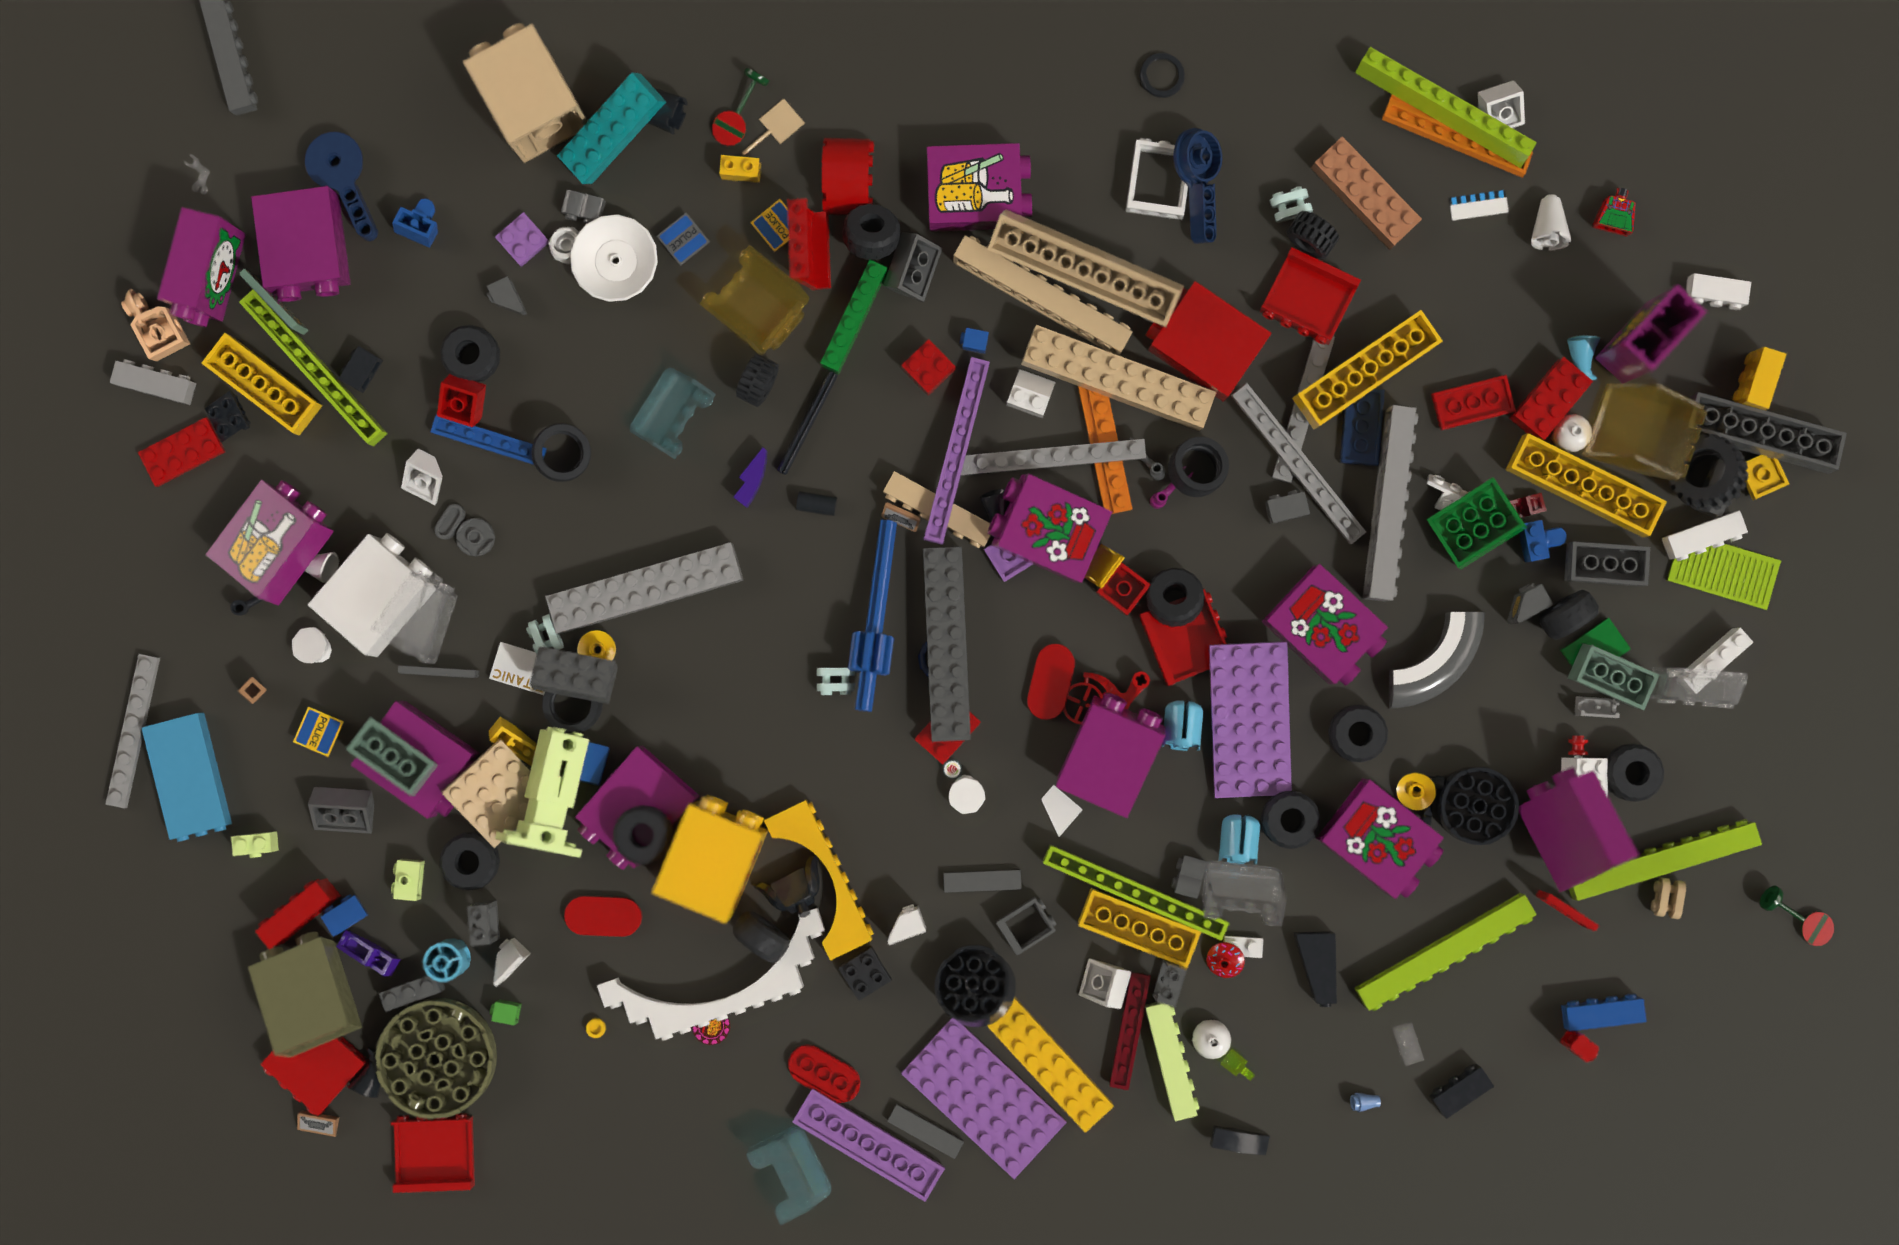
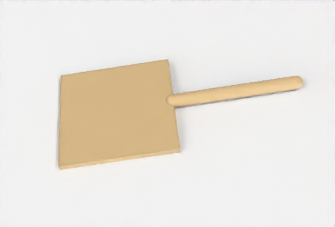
[742,99,805,155]

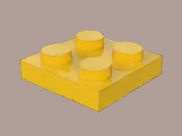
[1744,455,1789,500]

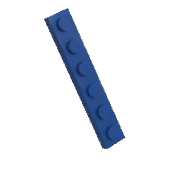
[431,414,547,465]

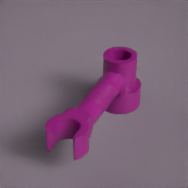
[1150,466,1193,509]

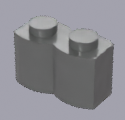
[561,190,606,224]
[1171,855,1207,899]

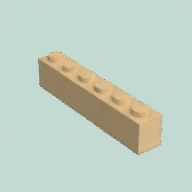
[883,471,991,549]

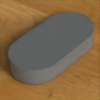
[434,504,466,540]

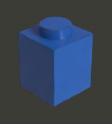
[960,328,989,354]

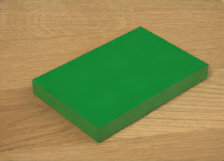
[1560,618,1631,666]

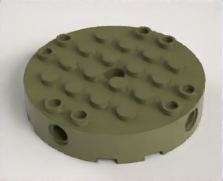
[375,998,497,1119]

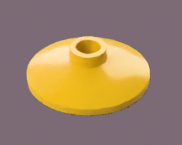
[577,630,616,661]
[1397,773,1436,810]

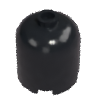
[648,88,687,134]

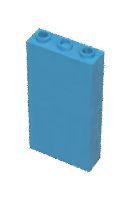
[142,713,232,842]

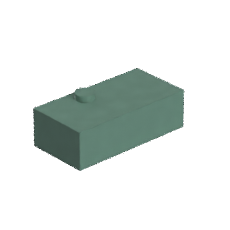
[1567,643,1659,710]
[346,718,438,796]

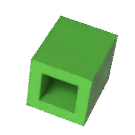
[490,999,522,1025]

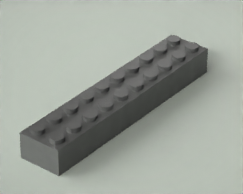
[923,547,971,742]

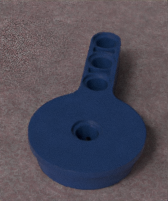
[1173,128,1222,244]
[305,132,378,241]

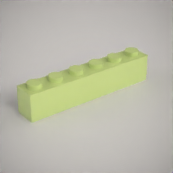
[1145,1002,1199,1121]

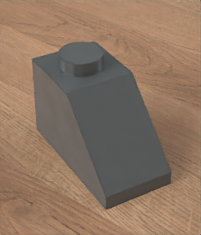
[487,276,527,315]

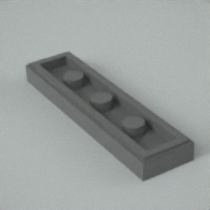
[398,666,479,678]
[944,870,1021,893]
[887,1104,964,1159]

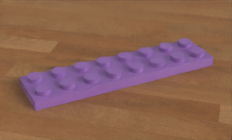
[793,1088,945,1202]

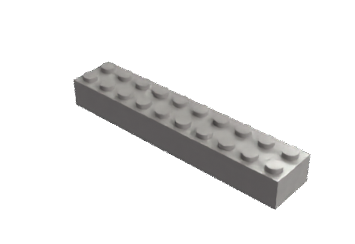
[1362,405,1418,602]
[545,542,744,634]

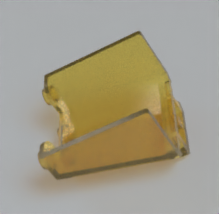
[700,245,810,355]

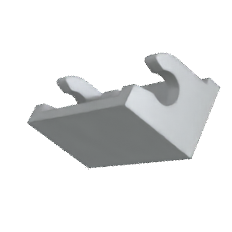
[1575,696,1620,718]

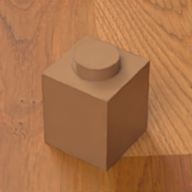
[237,677,266,704]

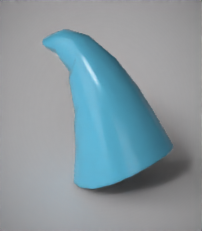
[1567,335,1601,380]

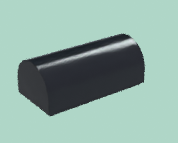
[796,491,838,516]

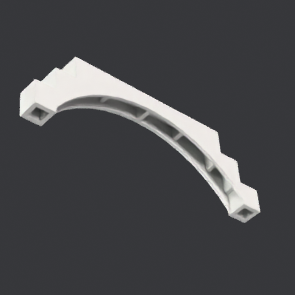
[597,908,825,1041]

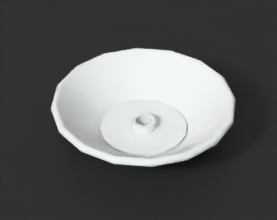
[570,215,658,302]

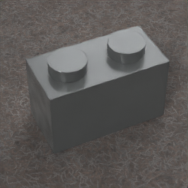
[1265,489,1310,524]

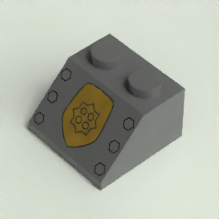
[1507,583,1553,624]

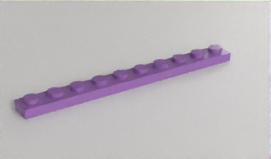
[924,357,990,545]

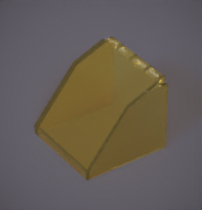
[1582,384,1707,481]

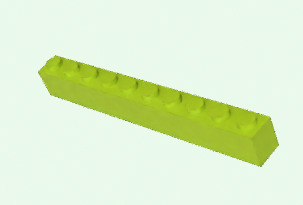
[1355,47,1537,168]
[239,289,388,446]
[1569,819,1762,901]
[1042,844,1229,941]
[1354,893,1537,1011]

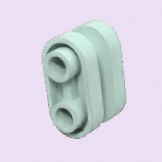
[1270,186,1313,223]
[526,614,564,655]
[817,668,855,695]

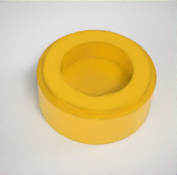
[586,1018,606,1038]

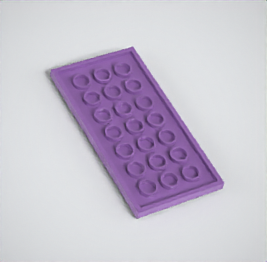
[1209,641,1292,798]
[901,1018,1067,1179]

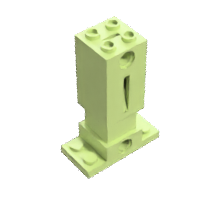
[495,727,589,857]

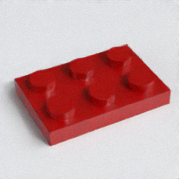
[915,711,981,765]

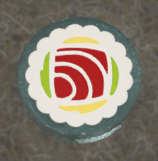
[943,759,962,779]

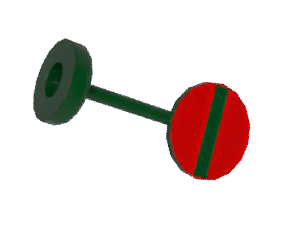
[712,67,770,146]
[1759,886,1834,946]

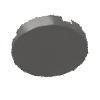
[456,518,495,557]

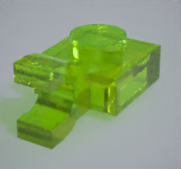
[1220,1049,1255,1081]

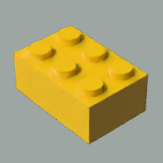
[1733,347,1786,410]

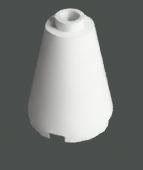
[1531,194,1571,251]

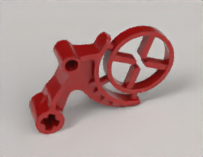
[1063,671,1150,725]

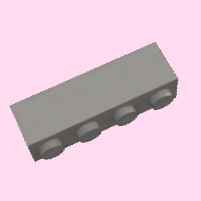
[110,359,196,405]

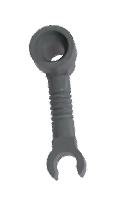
[1130,438,1166,480]

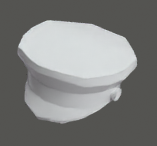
[549,227,579,264]
[292,627,332,664]
[948,775,985,814]

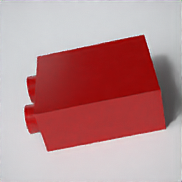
[1145,281,1272,402]

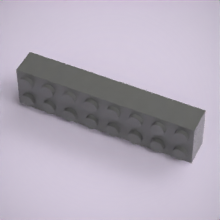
[1681,392,1847,474]

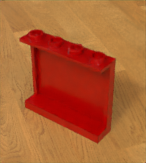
[787,198,831,290]
[1260,247,1361,345]
[1139,589,1227,686]
[260,1036,369,1116]
[391,1113,475,1193]

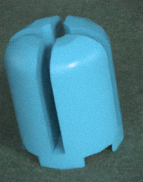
[1162,700,1203,751]
[1219,814,1260,865]

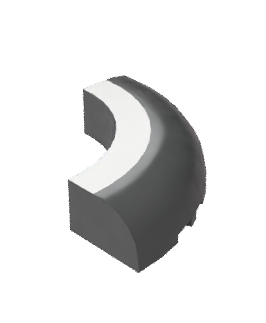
[1389,612,1485,709]

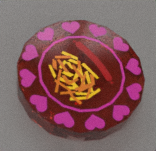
[692,1015,731,1045]

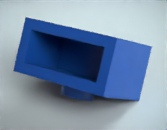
[579,742,610,786]
[321,895,369,936]

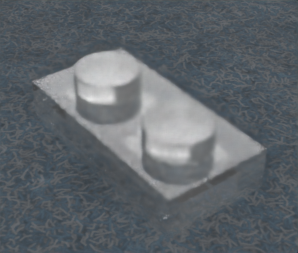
[1392,1022,1424,1066]

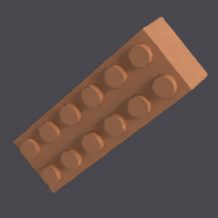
[1311,136,1422,250]

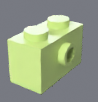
[231,831,279,858]
[391,859,425,901]

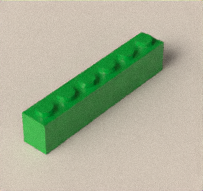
[820,260,888,375]

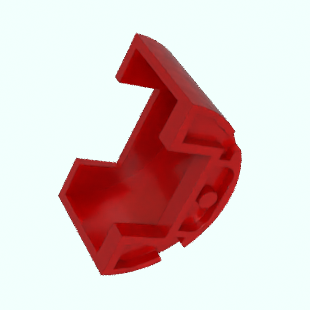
[822,138,874,215]

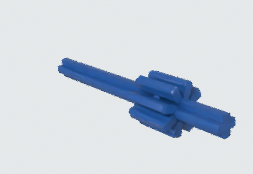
[848,520,897,712]

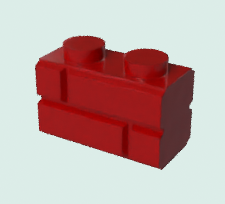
[1560,1030,1599,1062]

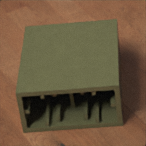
[248,932,362,1058]

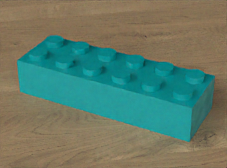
[557,73,666,184]

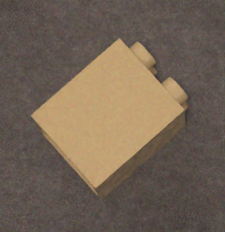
[463,23,588,163]

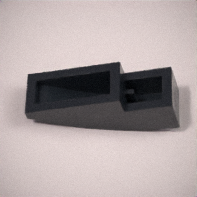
[1210,1125,1270,1155]

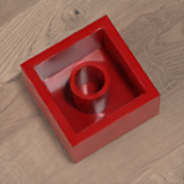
[901,339,956,396]
[437,374,486,427]
[1096,562,1151,616]

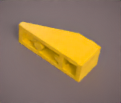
[489,716,537,766]

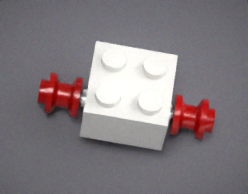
[1561,735,1608,796]

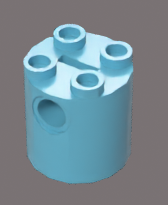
[423,938,471,982]

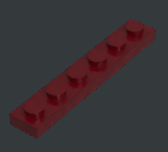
[1109,972,1151,1091]

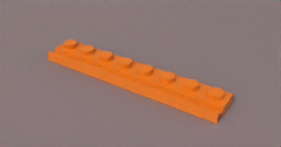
[1382,95,1533,178]
[1078,386,1133,514]

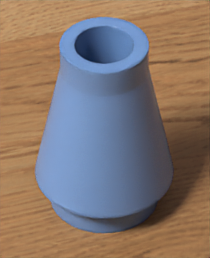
[1350,1093,1381,1112]

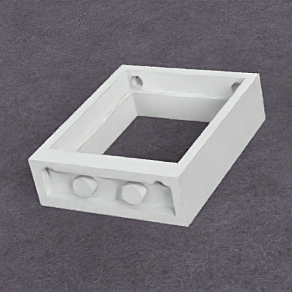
[1125,138,1188,220]

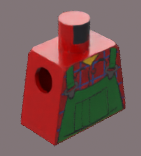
[1592,188,1636,237]

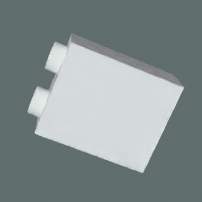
[308,533,437,657]

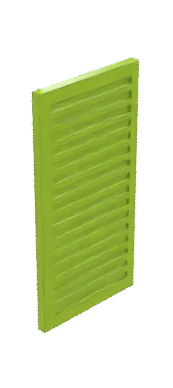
[1667,544,1781,610]

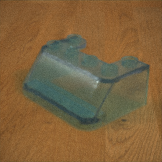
[630,368,716,459]
[746,1125,832,1225]

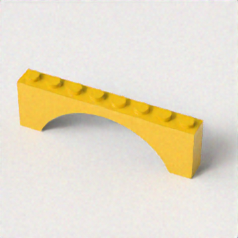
[764,800,874,960]

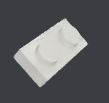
[1223,935,1263,958]

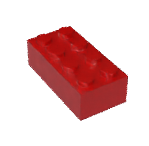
[1509,357,1593,441]
[255,878,341,949]

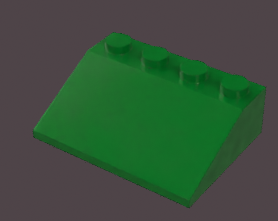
[1427,477,1527,570]

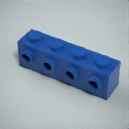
[1561,994,1647,1031]

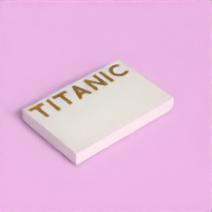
[489,642,545,695]

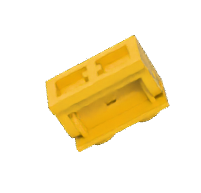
[719,155,761,183]

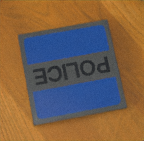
[657,212,710,266]

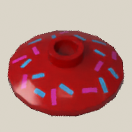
[1206,942,1245,978]

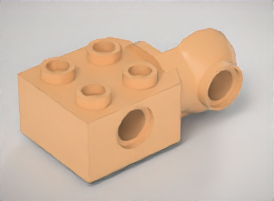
[121,289,190,362]

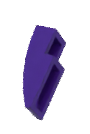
[734,448,767,508]
[336,930,401,976]

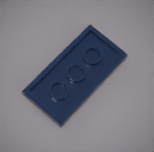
[1340,389,1385,466]

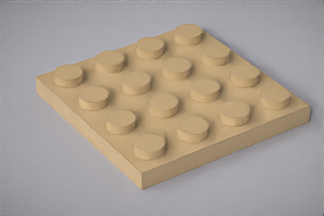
[441,739,530,848]

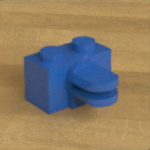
[392,199,438,248]
[1519,520,1567,563]

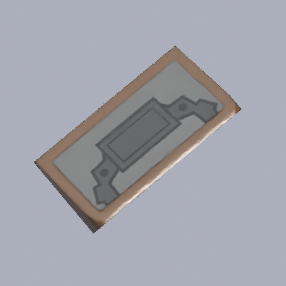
[882,502,921,532]
[297,1110,340,1137]

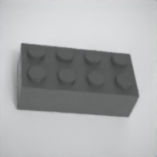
[1564,542,1650,587]
[530,646,618,704]

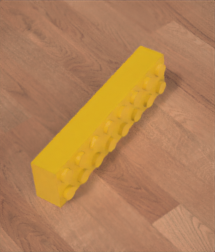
[1292,310,1443,429]
[1505,433,1667,537]
[987,997,1114,1133]

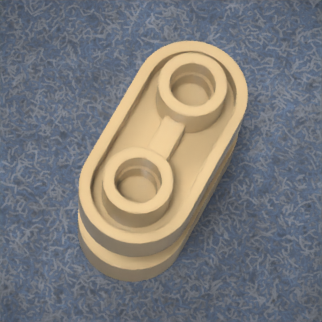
[1651,878,1686,919]

